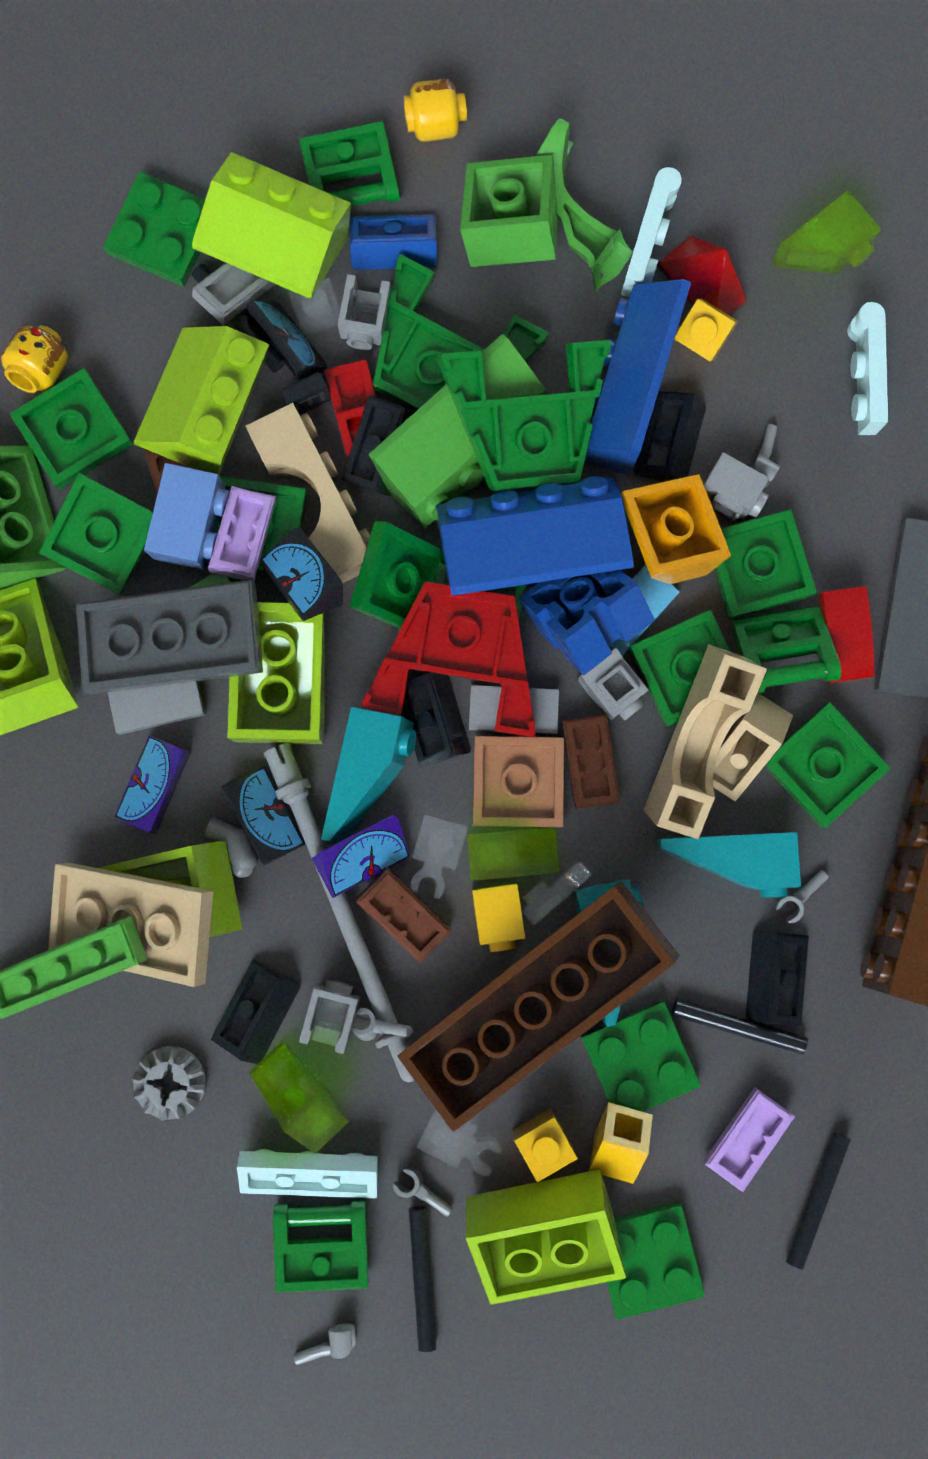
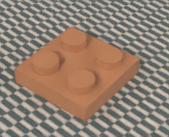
[473,736,564,828]

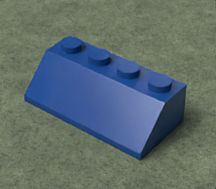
[584,279,691,476]
[436,476,634,596]

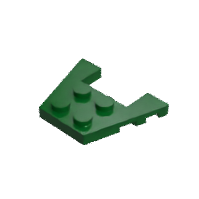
[373,254,549,412]
[437,340,611,491]

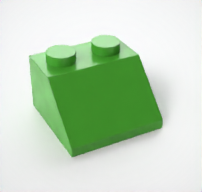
[460,154,558,267]

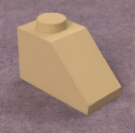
[713,693,794,801]

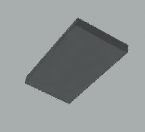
[874,517,928,700]
[76,580,263,695]

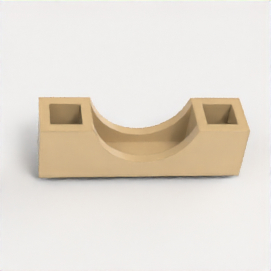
[245,403,370,584]
[643,644,767,839]

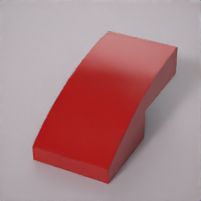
[324,359,376,456]
[818,586,874,684]

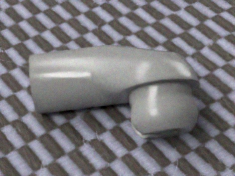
[205,817,258,878]

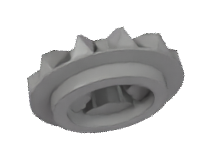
[132,1046,206,1121]

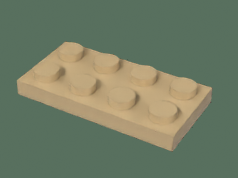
[48,862,213,987]

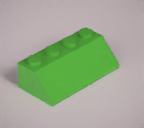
[368,334,547,528]

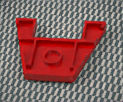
[361,582,536,738]

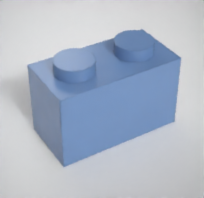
[144,463,229,571]

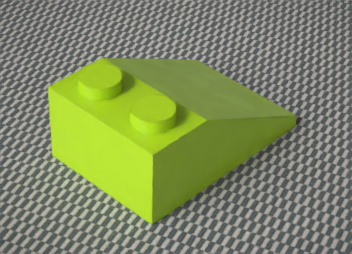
[0,578,79,735]
[227,602,326,744]
[99,841,243,937]

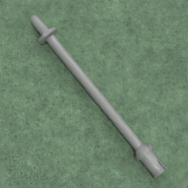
[263,743,414,1082]

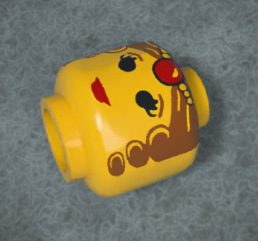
[403,79,467,142]
[1,325,68,393]

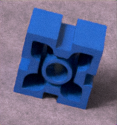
[519,570,655,675]

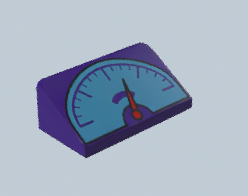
[114,735,191,834]
[311,814,410,898]

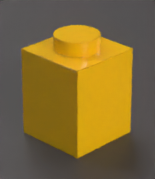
[674,298,738,362]
[472,883,525,952]
[589,1102,653,1184]
[512,1108,578,1182]

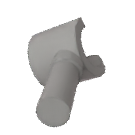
[751,424,780,488]
[775,870,829,923]
[351,1008,412,1041]
[393,1167,453,1217]
[294,1323,356,1365]

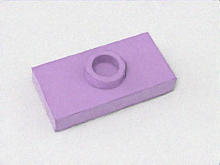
[209,486,276,582]
[703,1087,795,1192]

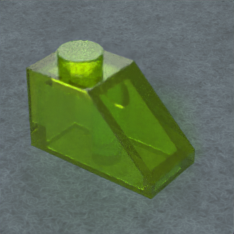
[772,190,882,274]
[467,828,560,881]
[249,1042,349,1154]

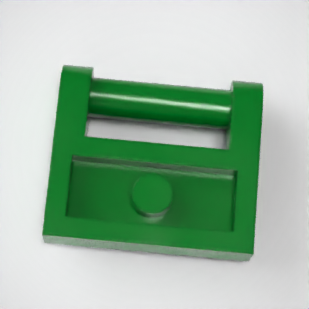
[299,121,400,206]
[731,606,841,693]
[273,1200,369,1293]

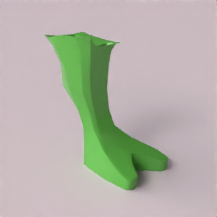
[536,118,633,292]

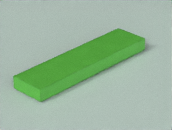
[0,917,148,1019]

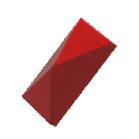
[657,236,747,315]

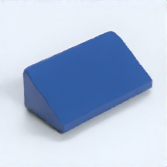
[350,214,437,270]

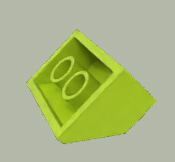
[192,152,351,299]
[134,326,269,475]
[466,1169,626,1305]

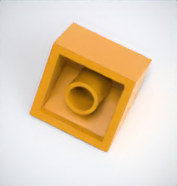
[621,474,731,585]

